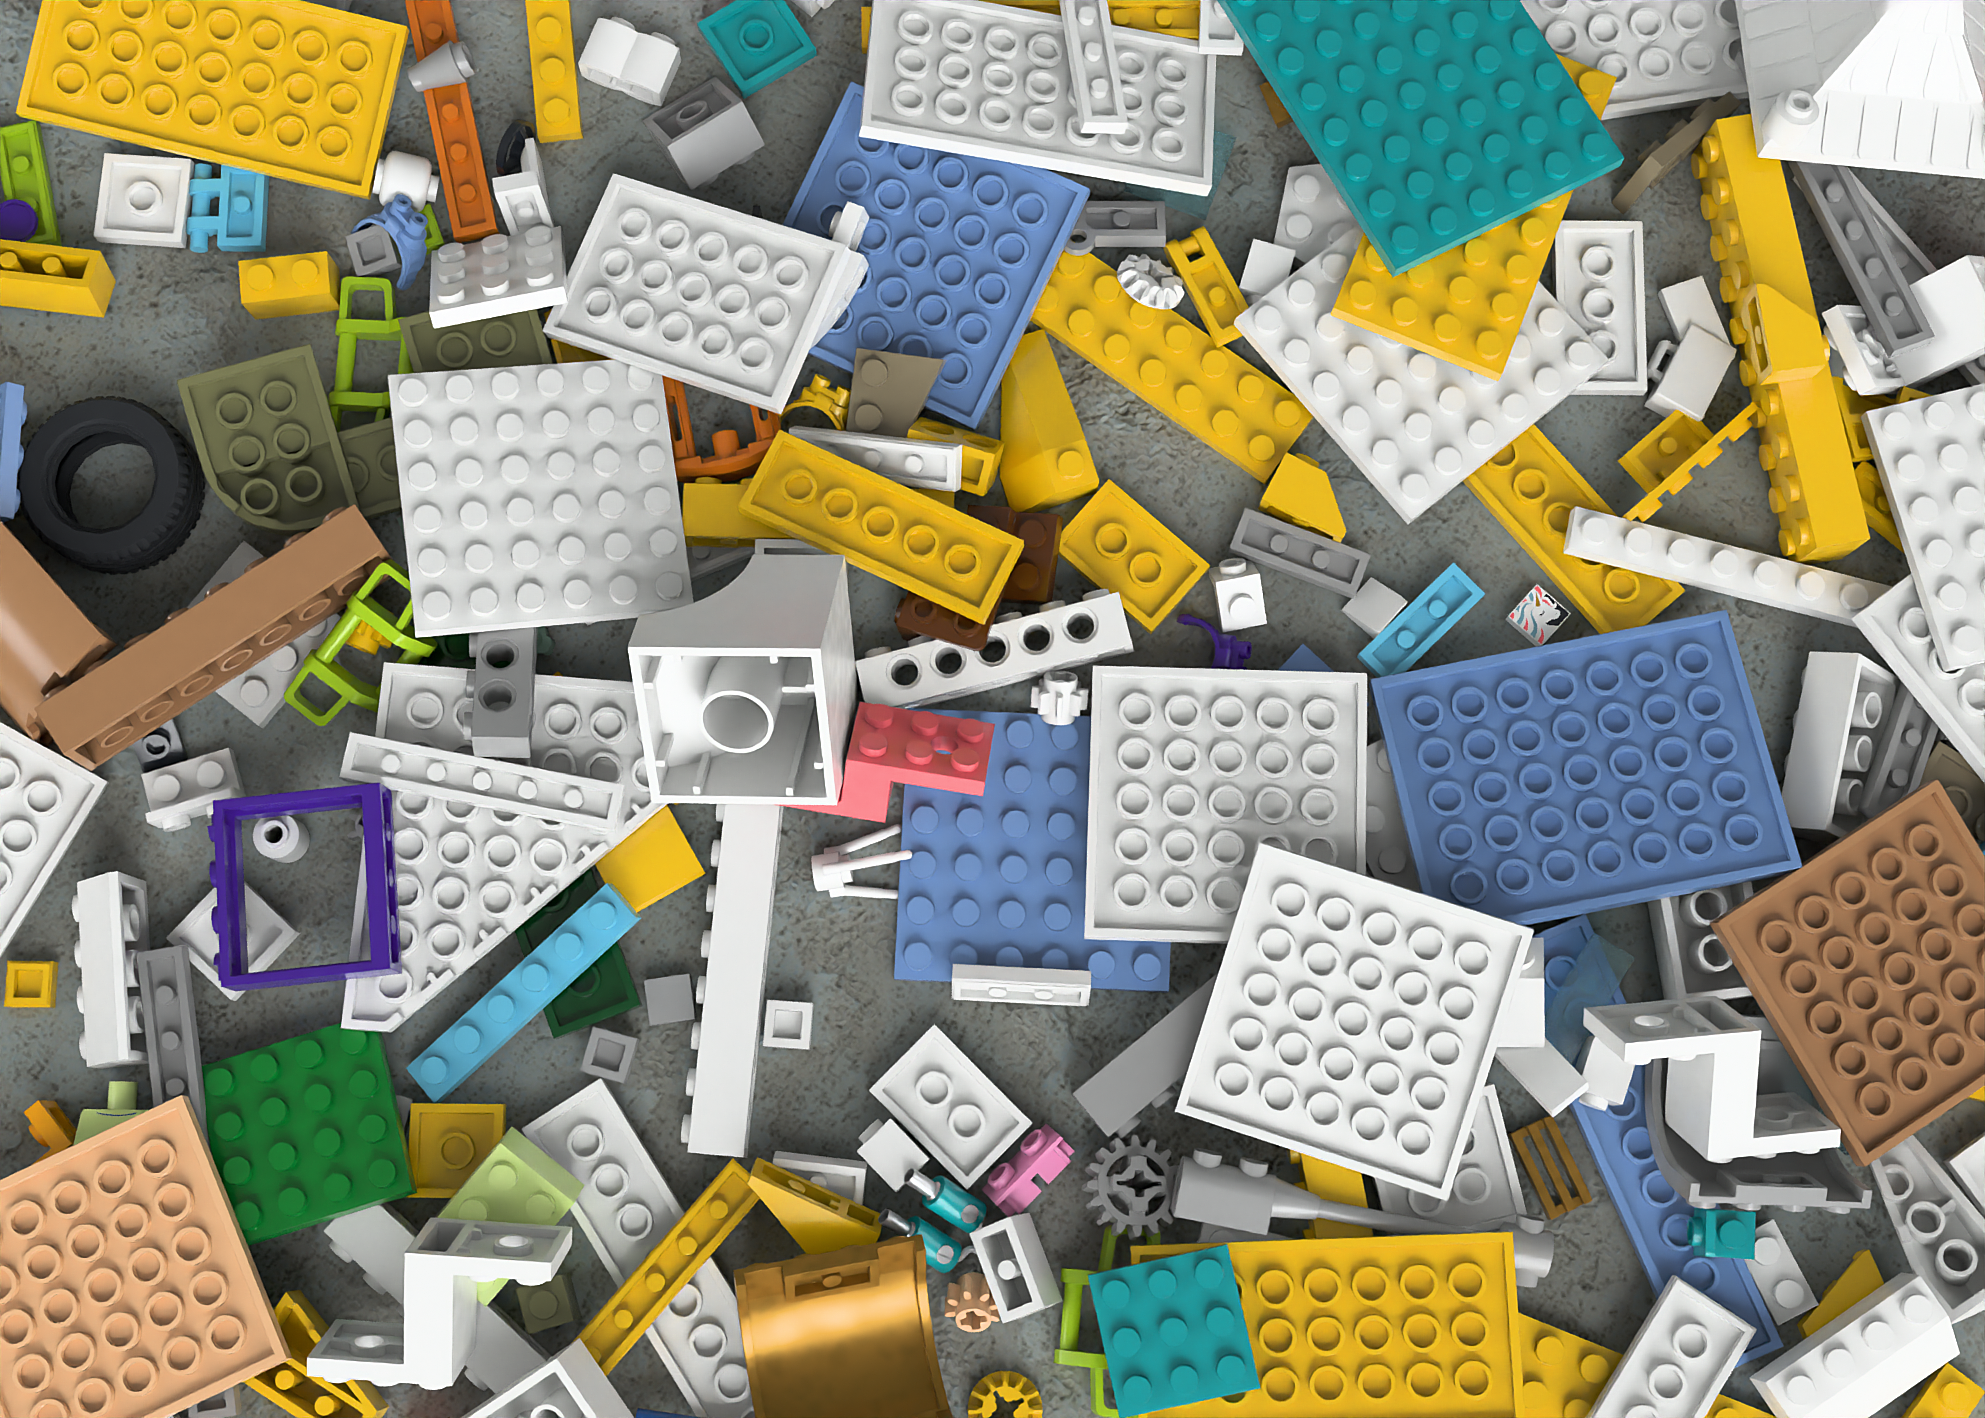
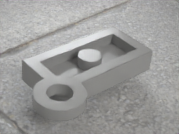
[1064,201,1166,256]

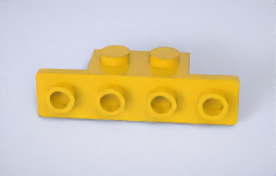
[1618,401,1760,523]

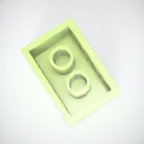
[435,1127,584,1307]

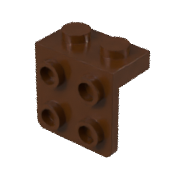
[894,577,1009,651]

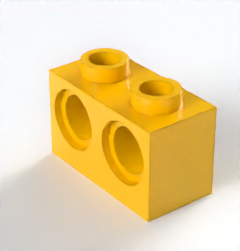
[907,417,1005,497]

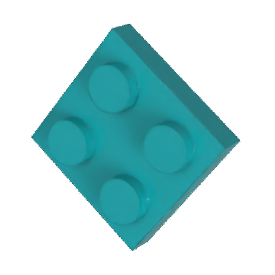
[697,0,817,99]

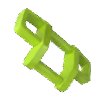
[329,276,414,432]
[284,559,437,726]
[1053,1225,1161,1418]

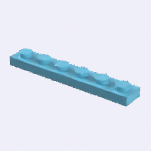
[406,883,641,1103]

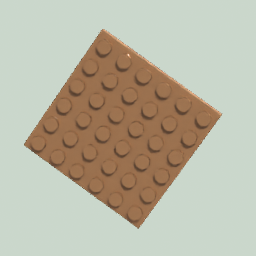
[1709,779,1985,1167]

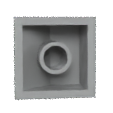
[642,76,765,190]

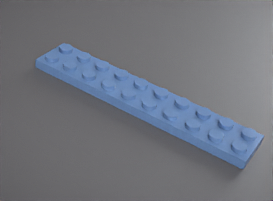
[1532,914,1784,1368]

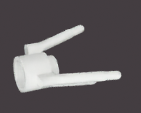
[811,824,912,899]

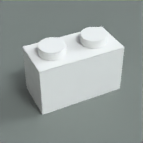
[969,1213,1063,1323]

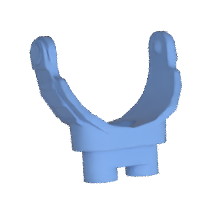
[351,194,428,291]

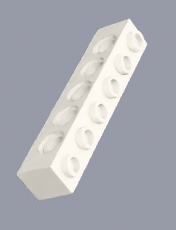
[855,589,1134,710]

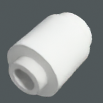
[253,815,310,863]

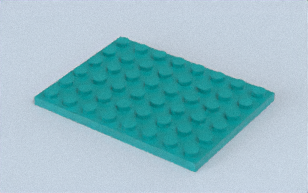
[1217,0,1625,277]

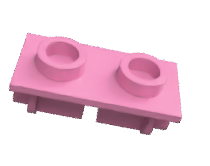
[982,1124,1075,1217]

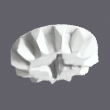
[1117,254,1185,309]

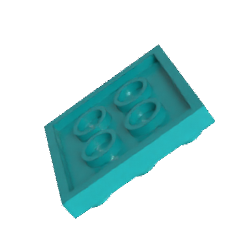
[1088,1244,1260,1418]

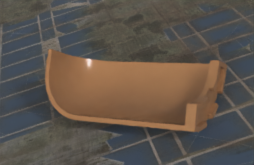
[0,520,117,748]

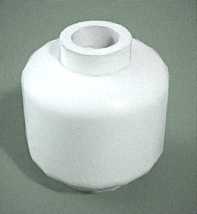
[372,151,440,212]

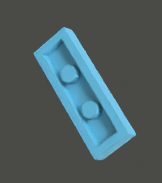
[1357,562,1485,678]

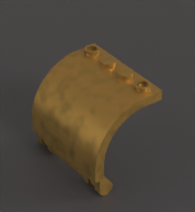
[733,1234,953,1418]

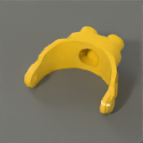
[779,374,851,431]

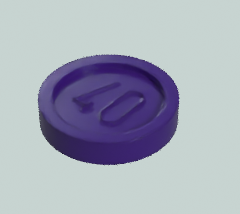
[0,199,38,242]

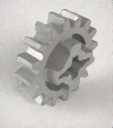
[1082,1135,1179,1240]

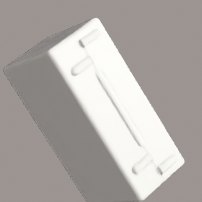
[1645,324,1737,421]

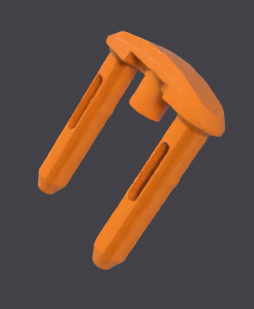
[662,375,782,483]

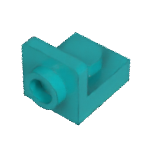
[1687,1208,1756,1260]

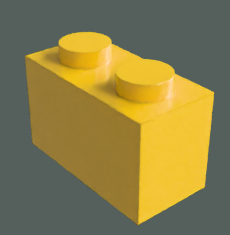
[238,251,341,320]

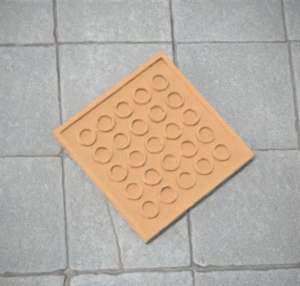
[0,1095,292,1418]

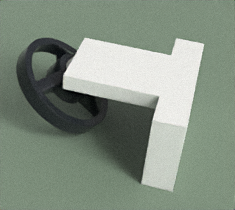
[492,119,555,236]

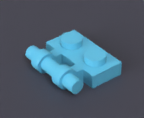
[186,164,269,253]

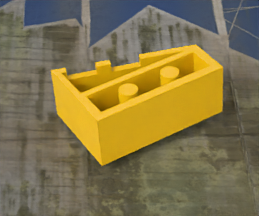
[243,1290,389,1418]

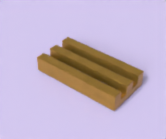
[1508,1115,1593,1220]

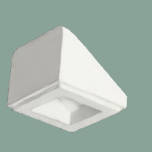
[1341,577,1408,639]

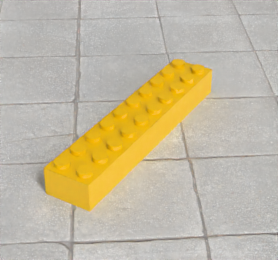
[1691,114,1870,565]

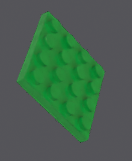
[202,1023,417,1246]

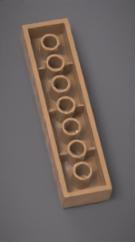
[34,504,394,771]

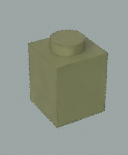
[516,1272,582,1335]

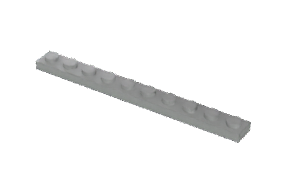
[136,945,242,1418]

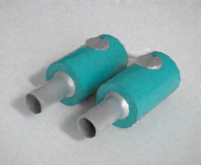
[878,1168,986,1273]

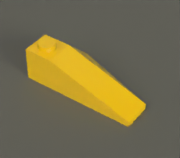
[1000,329,1099,513]

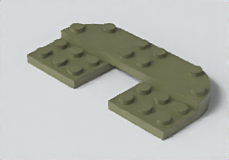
[176,309,553,536]

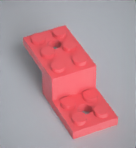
[774,702,995,823]

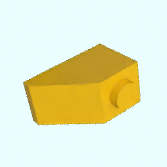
[1743,283,1830,385]
[1258,452,1346,543]

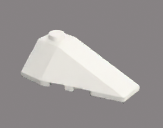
[1869,1135,1985,1325]

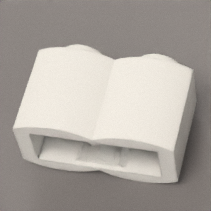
[578,17,681,106]

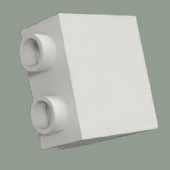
[628,554,859,805]

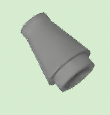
[407,40,477,93]

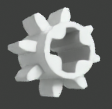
[1031,670,1088,725]

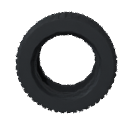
[17,396,205,575]

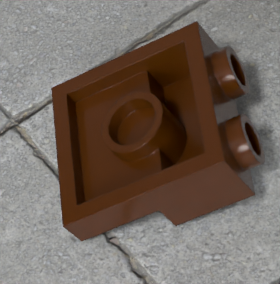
[967,505,1063,605]

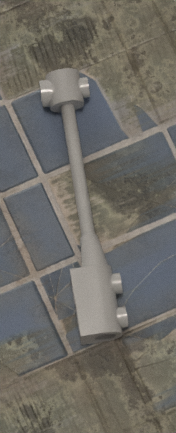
[1170,1148,1554,1288]

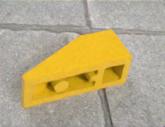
[748,1157,882,1255]

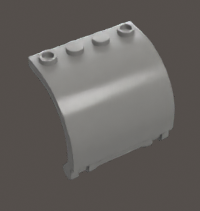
[1645,1000,1873,1214]

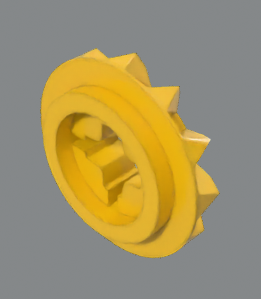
[967,1371,1043,1418]

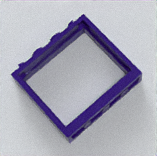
[207,783,402,992]

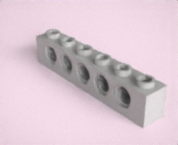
[463,627,538,758]

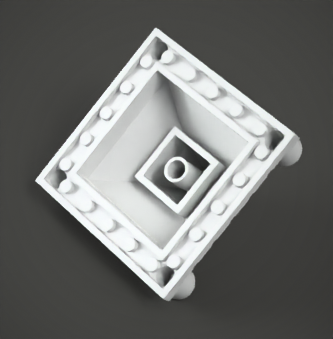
[1735,0,1985,179]

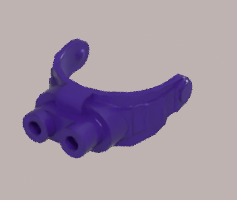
[1177,614,1252,670]

